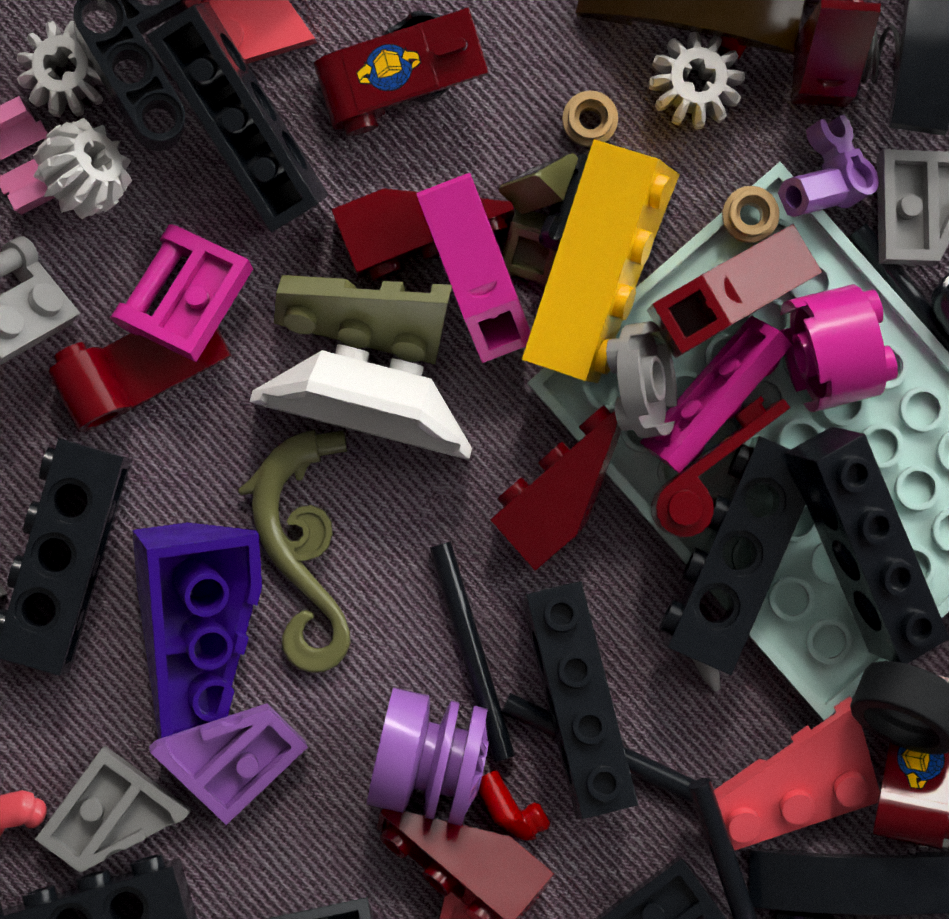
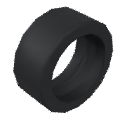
[850,661,949,754]

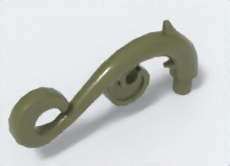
[238,429,351,673]

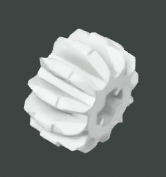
[17,21,104,117]
[648,32,745,129]
[33,118,132,219]

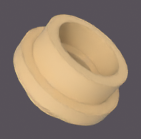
[562,91,618,147]
[722,186,780,243]

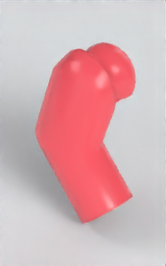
[0,790,47,837]

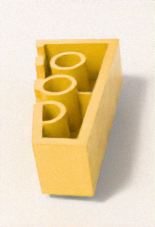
[522,139,680,383]

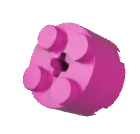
[780,284,898,412]

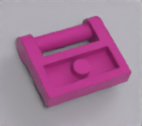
[110,224,253,362]

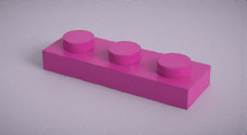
[640,315,793,474]

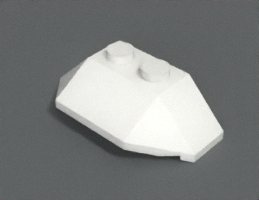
[250,344,472,460]

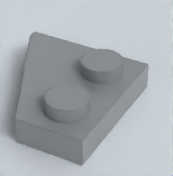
[877,149,949,266]
[35,746,192,873]

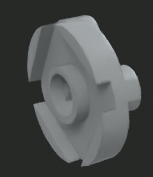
[606,321,677,438]

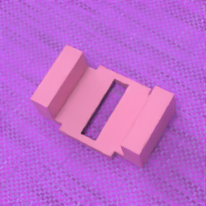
[0,96,55,215]

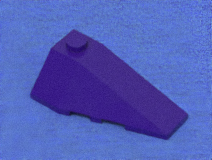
[132,522,262,739]

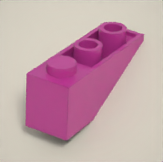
[416,173,531,363]

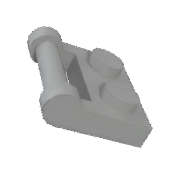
[0,236,80,365]

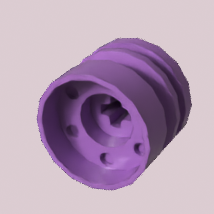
[366,687,489,826]

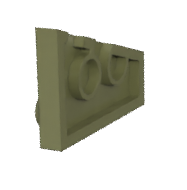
[274,275,452,364]

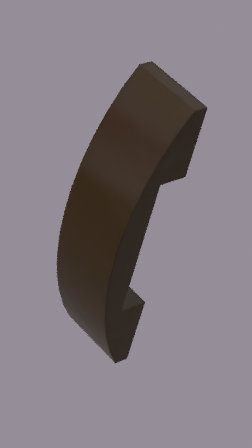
[575,0,806,55]

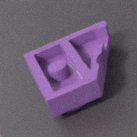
[149,703,308,825]

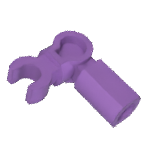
[778,114,879,217]

